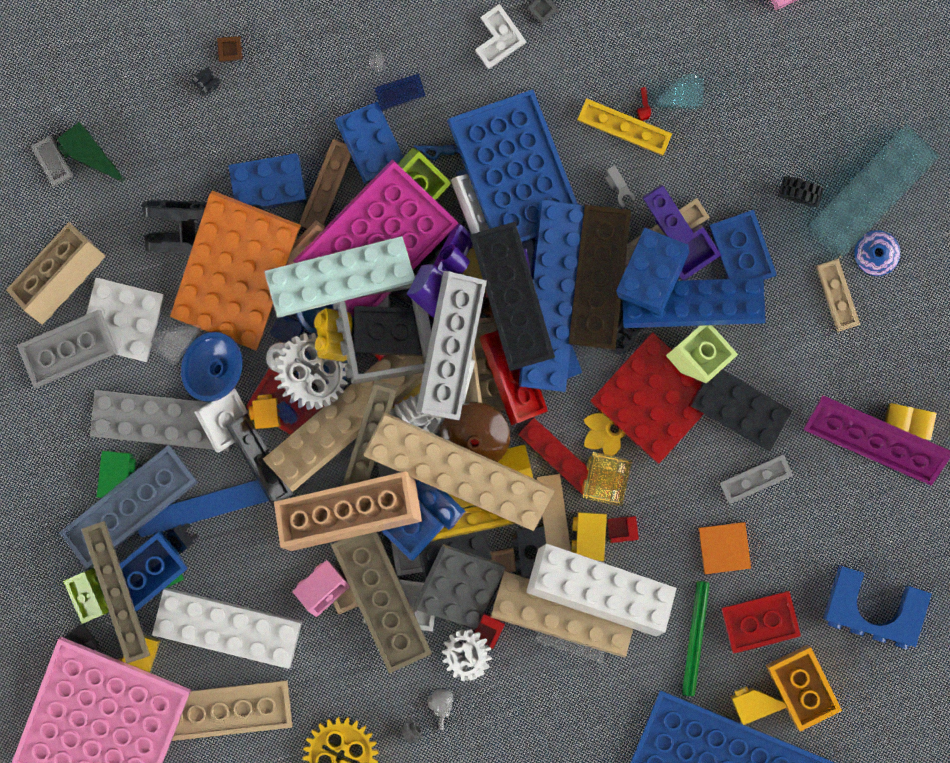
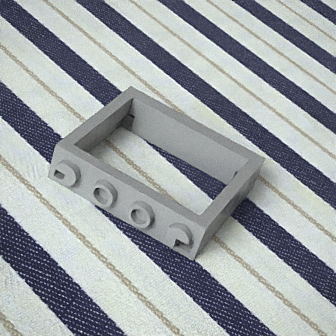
[333,275,431,385]

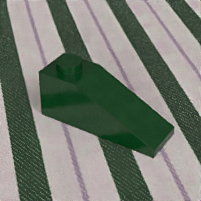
[57,122,125,182]

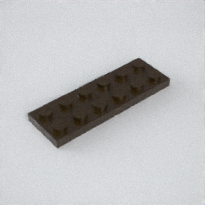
[569,205,631,350]

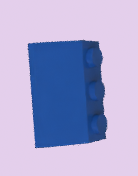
[120,532,188,611]

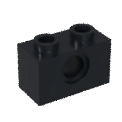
[512,526,546,577]

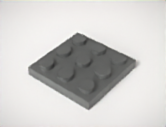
[414,544,506,629]

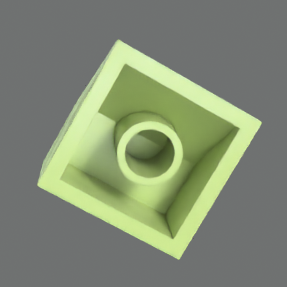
[666,325,738,383]

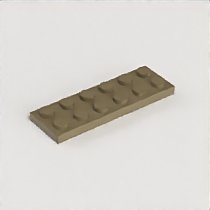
[331,532,432,673]

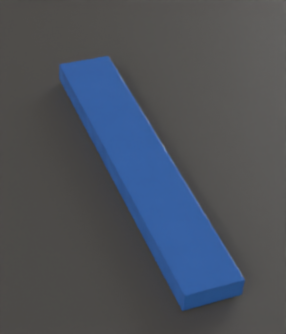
[138,480,269,538]

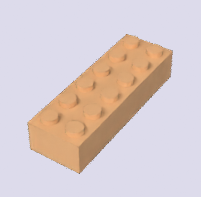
[274,471,422,551]

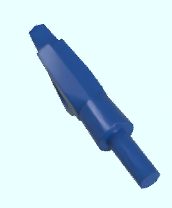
[414,145,459,160]

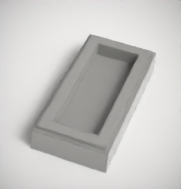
[31,135,74,187]

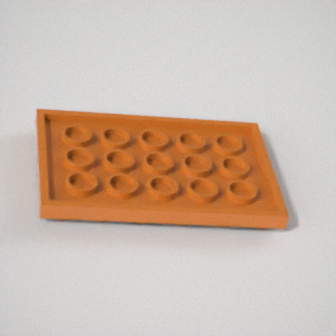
[170,190,301,351]

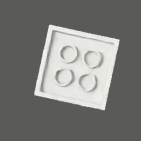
[86,278,165,362]

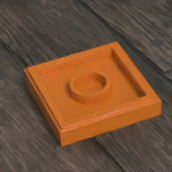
[698,522,751,574]

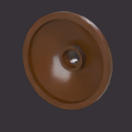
[440,402,510,462]

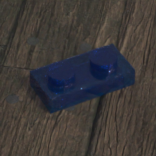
[374,73,426,111]

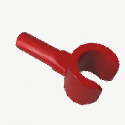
[637,87,651,121]

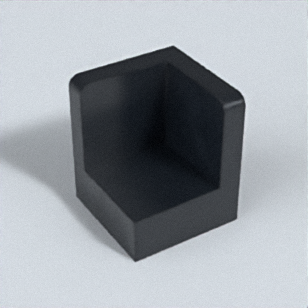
[63,624,100,650]

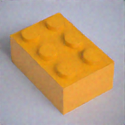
[766,645,842,731]

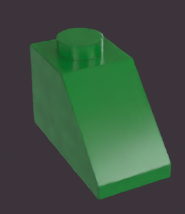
[97,450,136,498]

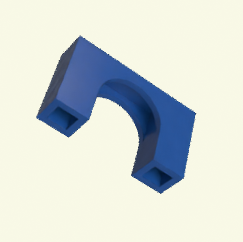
[823,565,932,649]

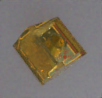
[582,452,632,506]

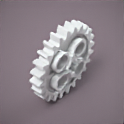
[273,333,347,410]

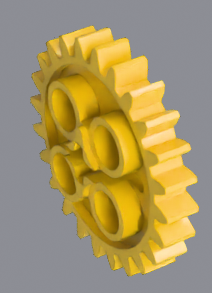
[303,716,379,763]

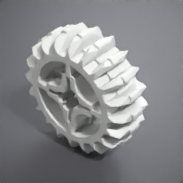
[390,394,445,434]

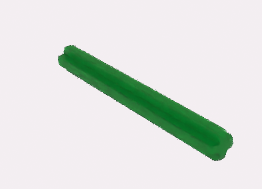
[682,581,710,696]

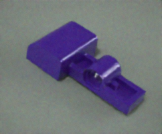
[642,184,721,281]
[407,224,472,318]

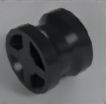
[191,67,221,97]

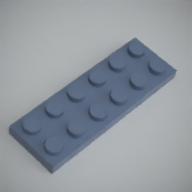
[59,445,198,570]

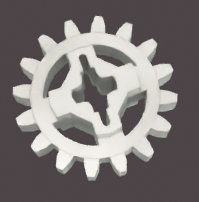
[442,629,492,681]

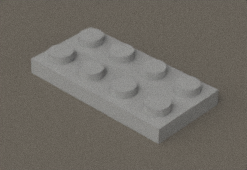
[17,310,118,389]

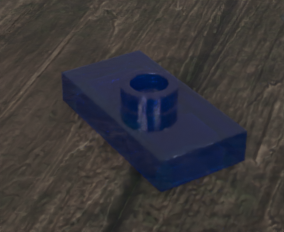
[277,401,301,425]

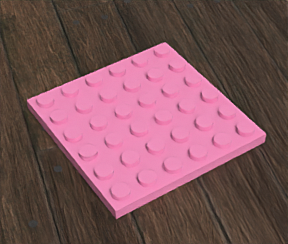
[12,637,191,763]

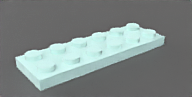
[265,236,415,318]

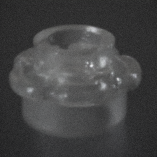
[369,50,386,73]

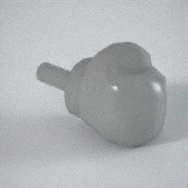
[428,689,453,730]

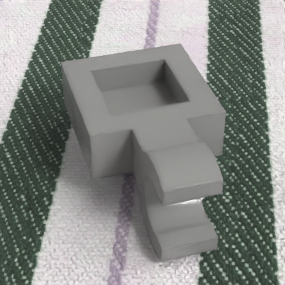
[605,165,635,208]

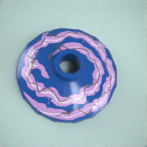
[854,230,900,276]

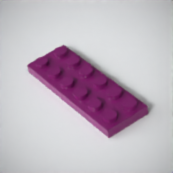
[803,395,950,486]

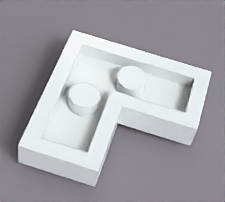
[475,4,526,70]

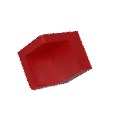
[607,516,639,543]
[474,612,505,649]

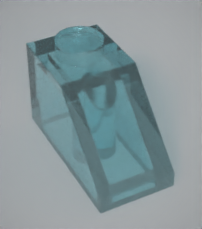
[654,74,704,109]

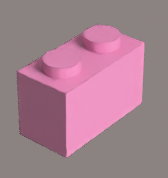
[292,560,350,617]

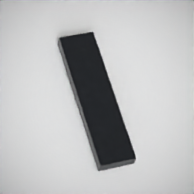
[226,413,293,506]

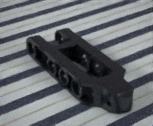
[142,200,291,254]

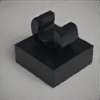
[166,523,198,554]

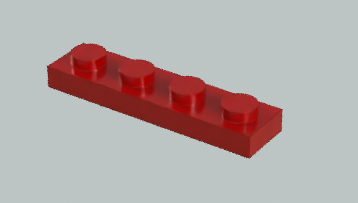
[518,418,595,498]

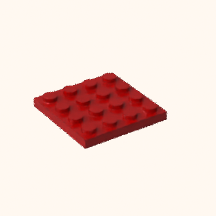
[590,332,704,464]

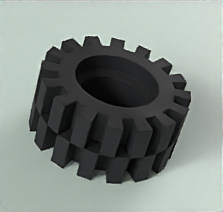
[778,176,824,207]

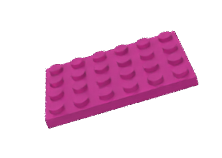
[293,159,459,317]

